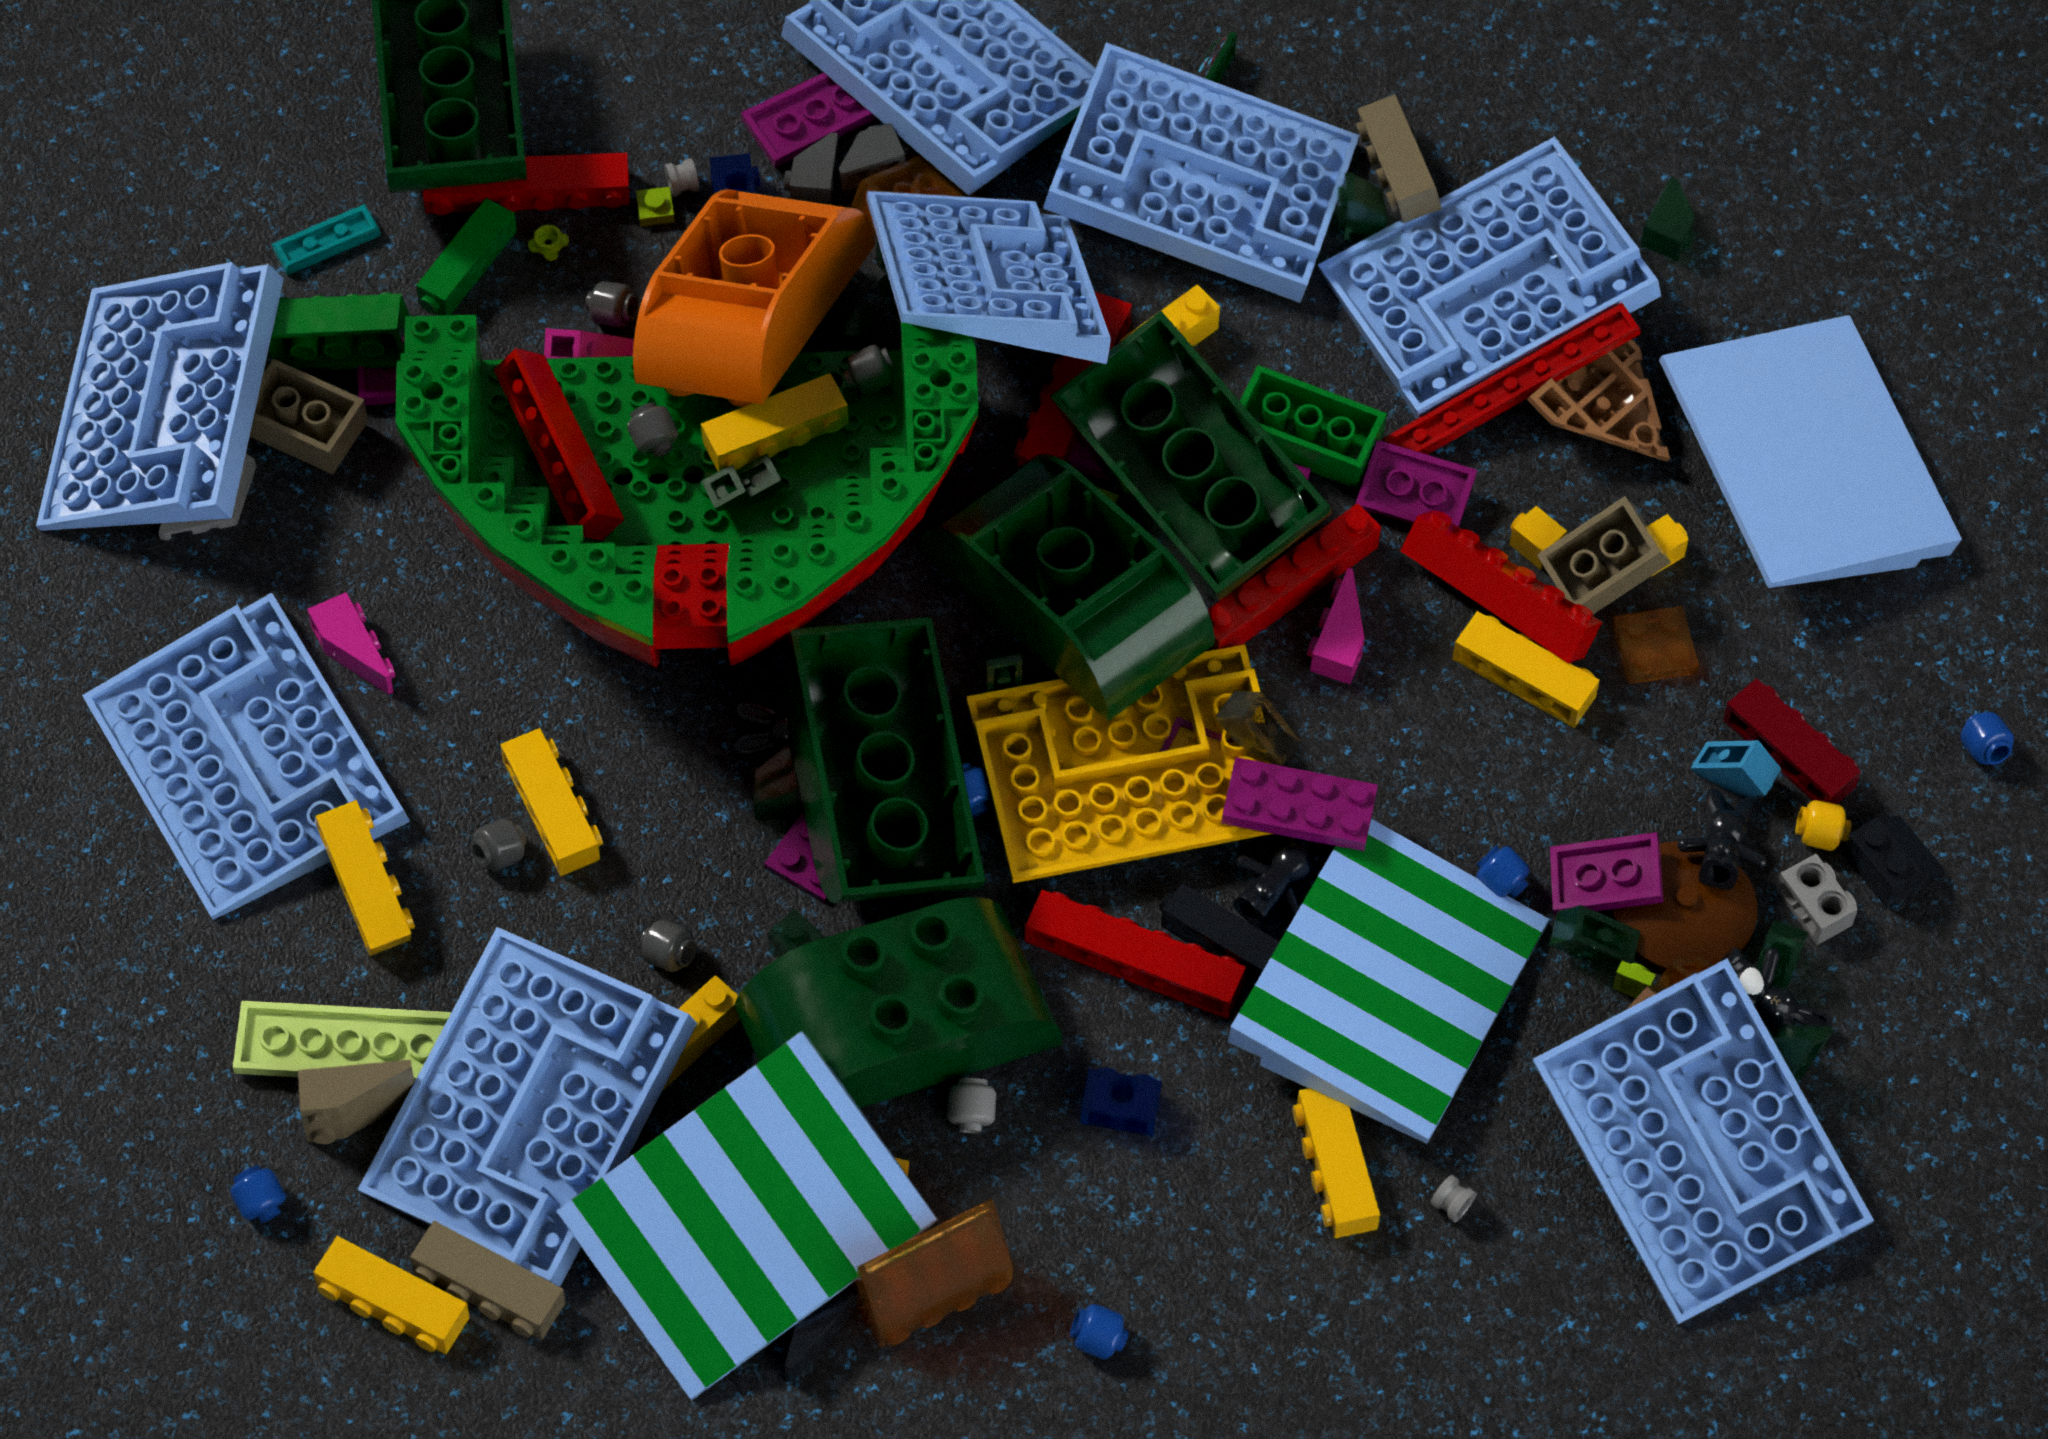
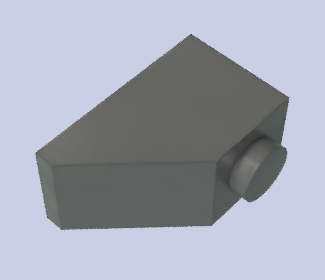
[839,123,905,192]
[784,133,838,205]

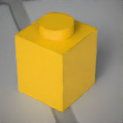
[1509,506,1567,570]
[1648,514,1689,577]

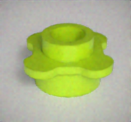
[528,225,569,261]

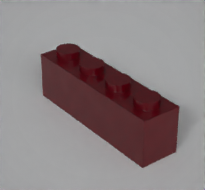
[1723,678,1861,804]

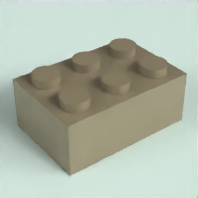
[250,359,368,474]
[1537,496,1671,614]

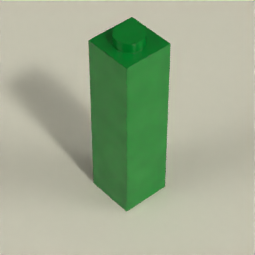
[416,198,517,315]

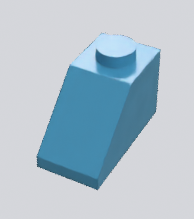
[1690,740,1781,796]

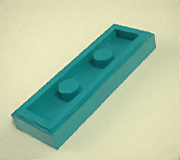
[272,204,380,276]

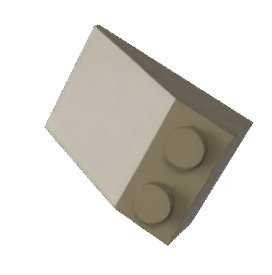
[298,1060,415,1144]

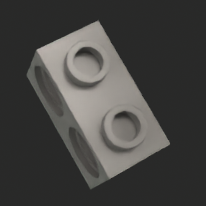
[1775,854,1858,945]

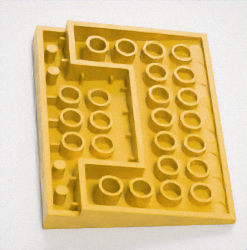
[966,644,1281,883]

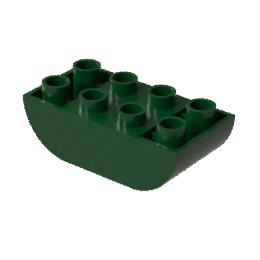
[920,454,1215,721]

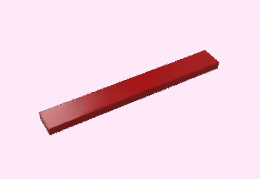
[1382,303,1641,455]

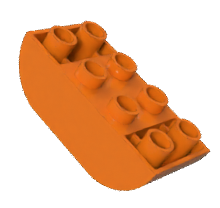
[633,189,875,407]

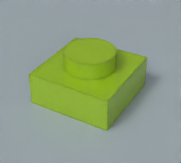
[636,187,674,226]
[1612,961,1656,998]

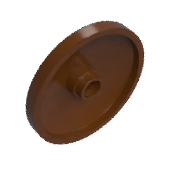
[1611,841,1758,977]

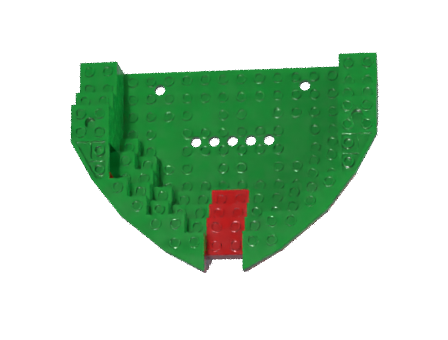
[395,315,978,667]

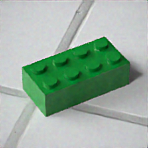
[268,292,410,371]
[1240,365,1387,490]

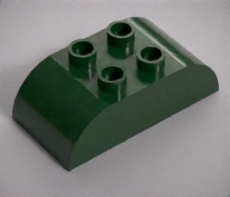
[372,0,527,193]
[1050,311,1332,602]
[784,617,986,903]
[734,897,1062,1108]

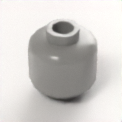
[947,1078,996,1134]

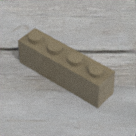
[1356,95,1442,223]
[410,1221,566,1340]

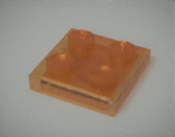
[1612,606,1699,684]

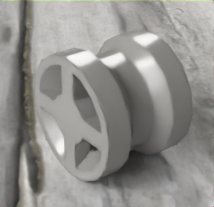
[664,158,700,197]
[1430,1175,1477,1222]

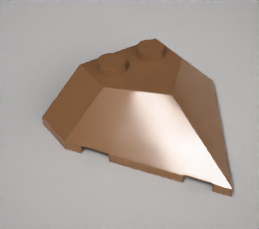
[1527,339,1670,462]

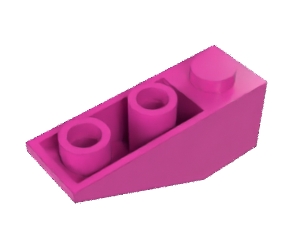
[544,328,634,358]
[1307,568,1364,684]
[307,592,396,694]

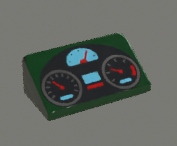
[1195,31,1237,84]

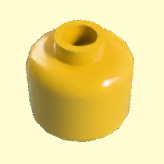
[1795,800,1851,851]

